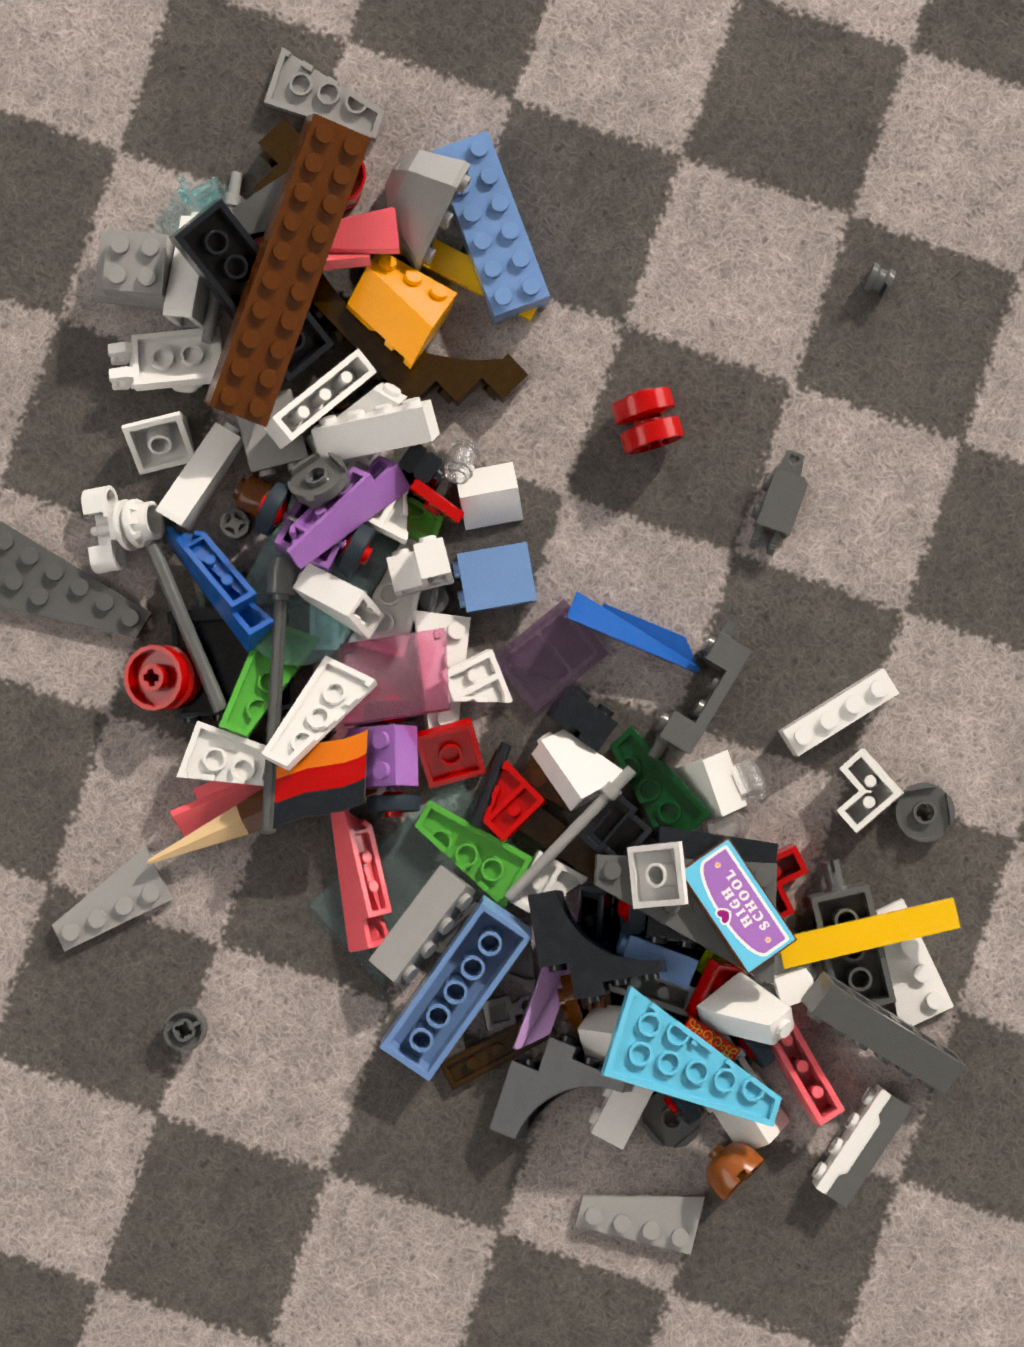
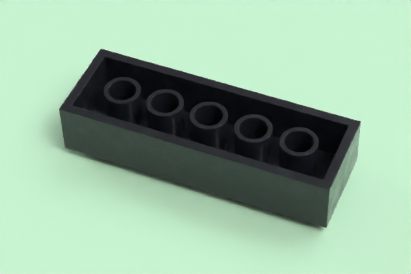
[168,198,334,382]

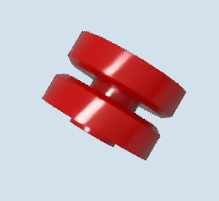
[123,645,201,711]

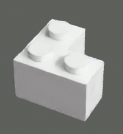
[386,535,454,597]
[836,749,904,833]
[750,953,814,1006]

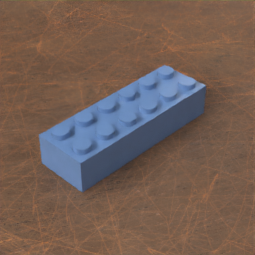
[432,131,550,324]
[380,895,532,1081]

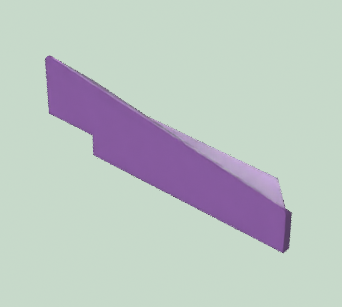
[287,455,410,568]

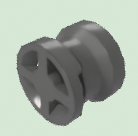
[863,262,897,298]
[220,509,252,540]

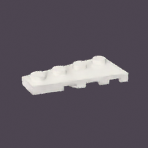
[176,721,266,786]
[875,898,954,1026]

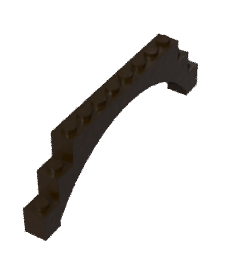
[253,119,529,406]

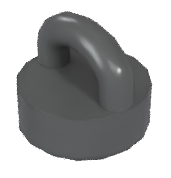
[420,587,449,613]

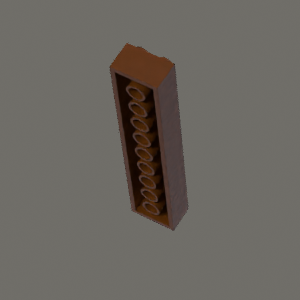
[203,113,371,427]

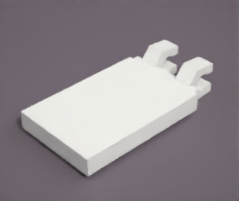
[108,326,222,391]

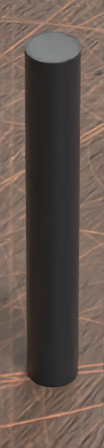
[469,742,512,828]

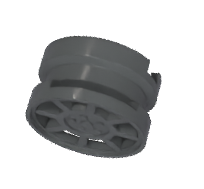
[163,1006,208,1051]

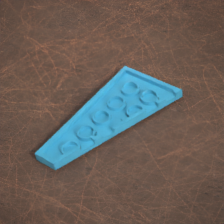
[601,985,782,1127]

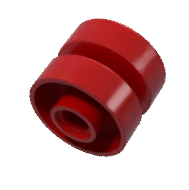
[610,387,685,455]

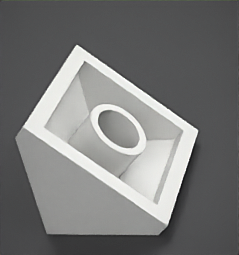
[122,411,195,475]
[455,462,523,530]
[672,750,747,821]
[627,841,688,909]
[578,1004,621,1065]
[713,1071,790,1149]

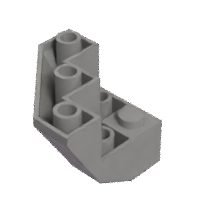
[384,150,472,271]

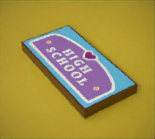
[685,837,797,975]

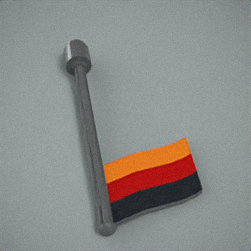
[259,557,369,835]

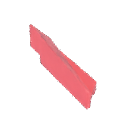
[254,207,400,270]
[170,781,264,837]
[330,809,392,953]

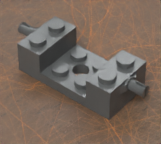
[647,617,752,761]

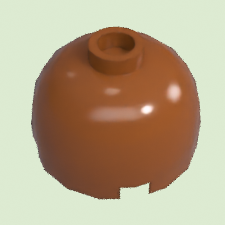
[706,1142,764,1201]

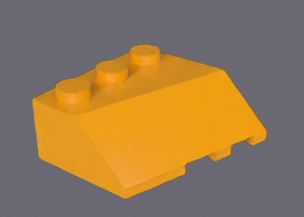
[346,254,457,369]

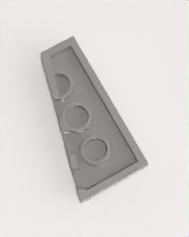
[264,47,385,142]
[52,846,173,952]
[575,1194,705,1255]

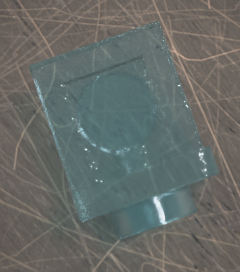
[177,175,226,210]

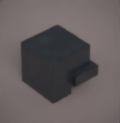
[577,795,653,856]

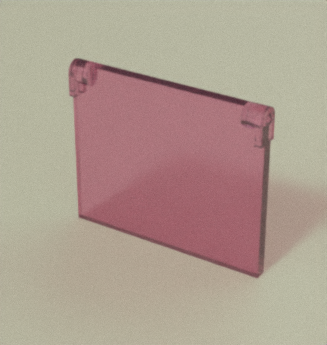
[340,628,450,726]

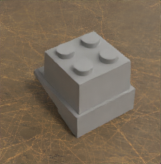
[94,229,175,312]

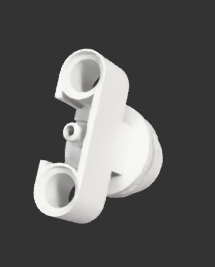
[81,485,164,574]

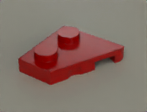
[483,760,547,844]

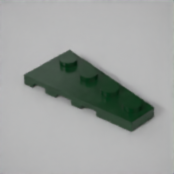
[610,726,712,831]

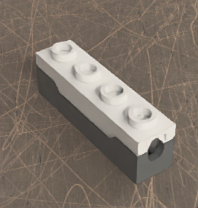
[812,1084,912,1208]

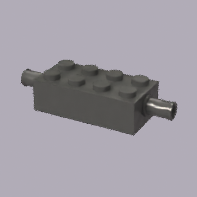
[806,858,896,1006]

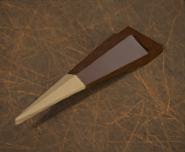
[147,789,378,864]

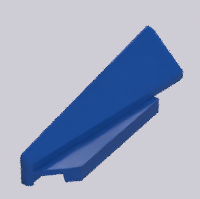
[166,526,274,652]
[566,592,700,674]

